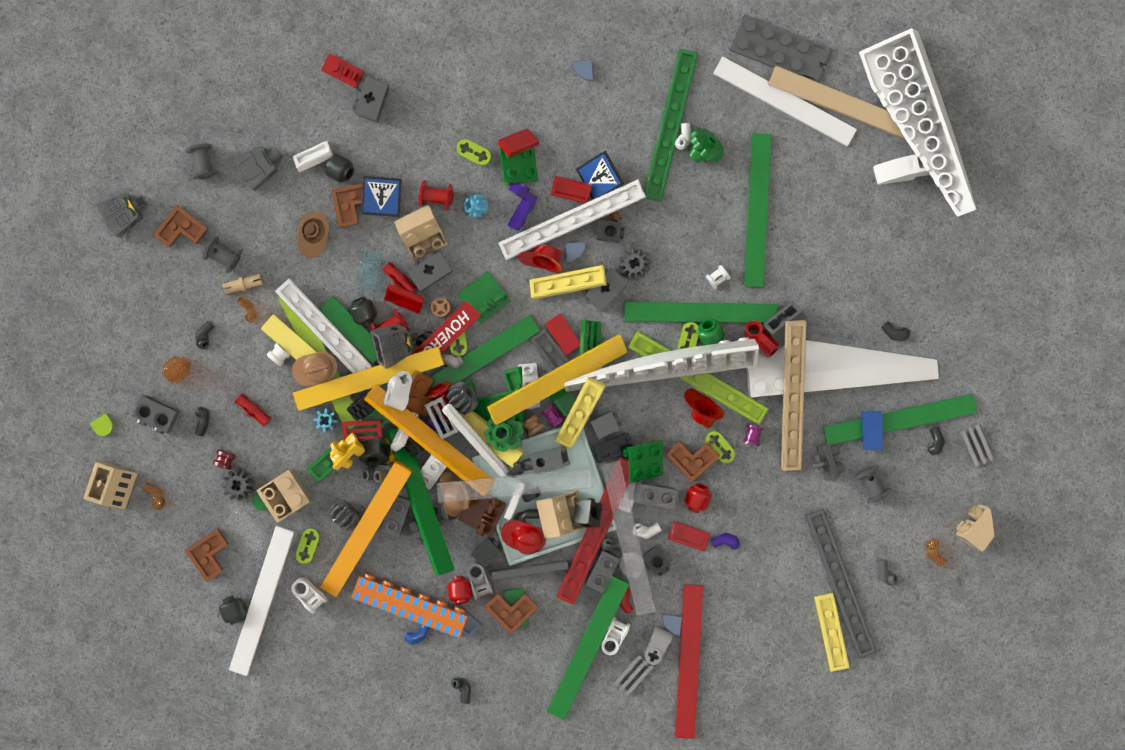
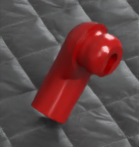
[620,586,633,614]

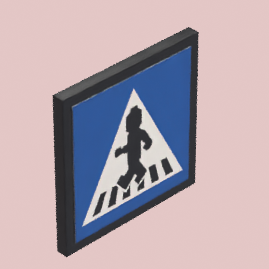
[576,150,624,200]
[361,176,402,217]

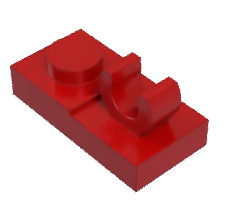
[321,53,364,89]

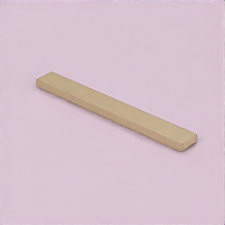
[768,66,907,141]
[781,320,806,471]

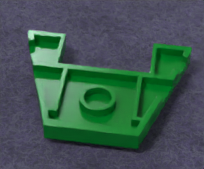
[464,366,524,431]

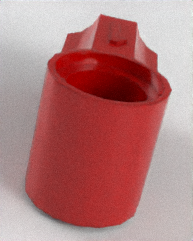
[745,320,780,358]

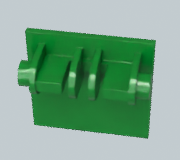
[499,146,538,185]
[458,271,511,324]
[623,440,663,483]

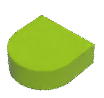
[90,413,114,436]

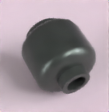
[324,154,354,183]
[349,297,377,327]
[219,595,247,625]

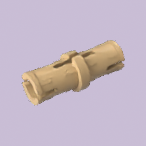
[222,273,263,295]

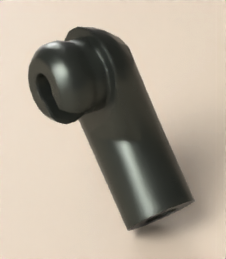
[881,321,910,341]

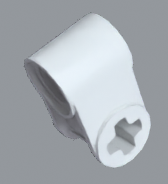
[384,371,412,411]
[291,577,328,614]
[601,617,630,655]

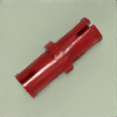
[382,262,418,293]
[234,393,272,427]

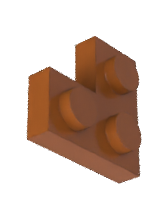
[332,183,363,228]
[154,205,208,247]
[406,370,439,419]
[666,440,720,482]
[185,529,229,582]
[484,593,539,634]

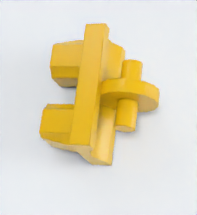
[330,433,365,470]

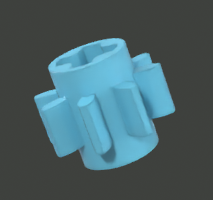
[464,194,488,218]
[313,408,338,432]

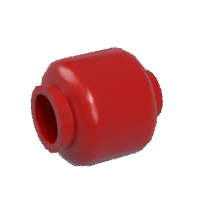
[684,483,712,513]
[447,576,473,605]

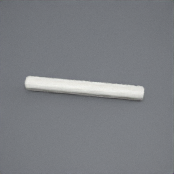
[442,404,509,477]

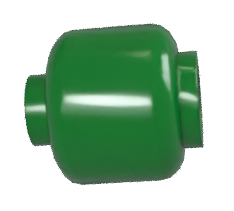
[697,319,725,345]

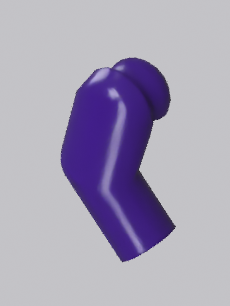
[711,533,740,550]

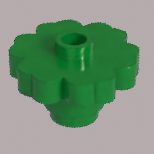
[689,127,724,163]
[485,415,525,452]

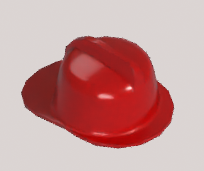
[518,245,563,273]
[684,388,724,428]
[501,520,546,555]

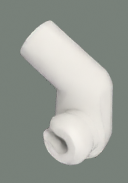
[675,123,692,150]
[633,523,662,539]

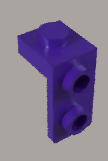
[508,183,538,231]

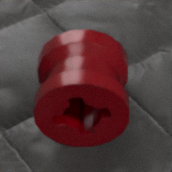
[212,449,236,470]

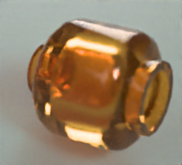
[161,356,191,384]

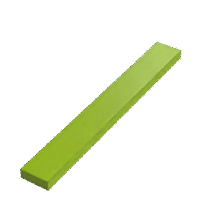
[278,297,362,429]
[628,331,769,425]

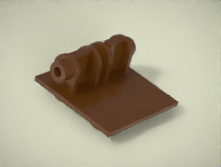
[458,488,507,537]

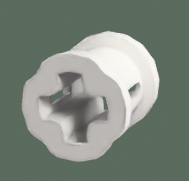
[705,265,731,290]

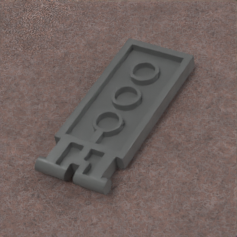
[730,14,833,83]

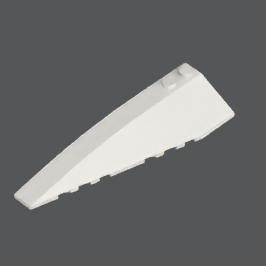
[859,28,977,217]
[564,338,759,392]
[746,340,939,397]

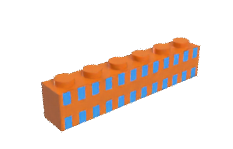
[351,573,469,638]

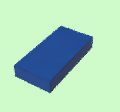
[861,411,883,450]

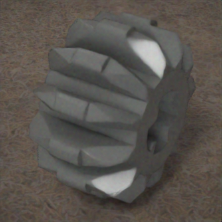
[618,248,651,281]
[446,381,479,415]
[221,468,255,501]
[328,499,361,531]

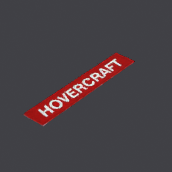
[411,301,481,376]

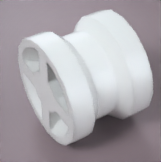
[267,343,291,366]

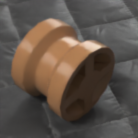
[431,298,451,317]
[523,414,545,437]

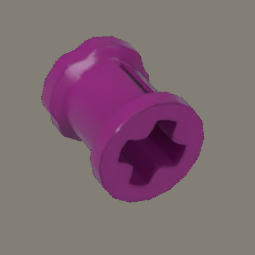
[541,403,565,429]
[743,424,764,446]

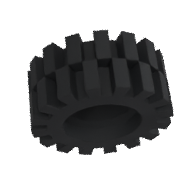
[346,388,374,421]

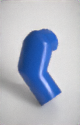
[405,624,430,645]

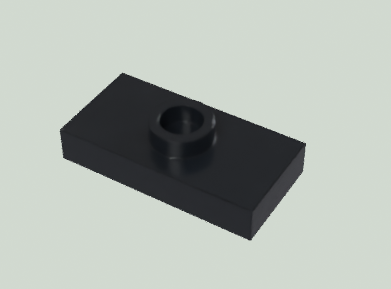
[592,433,633,463]

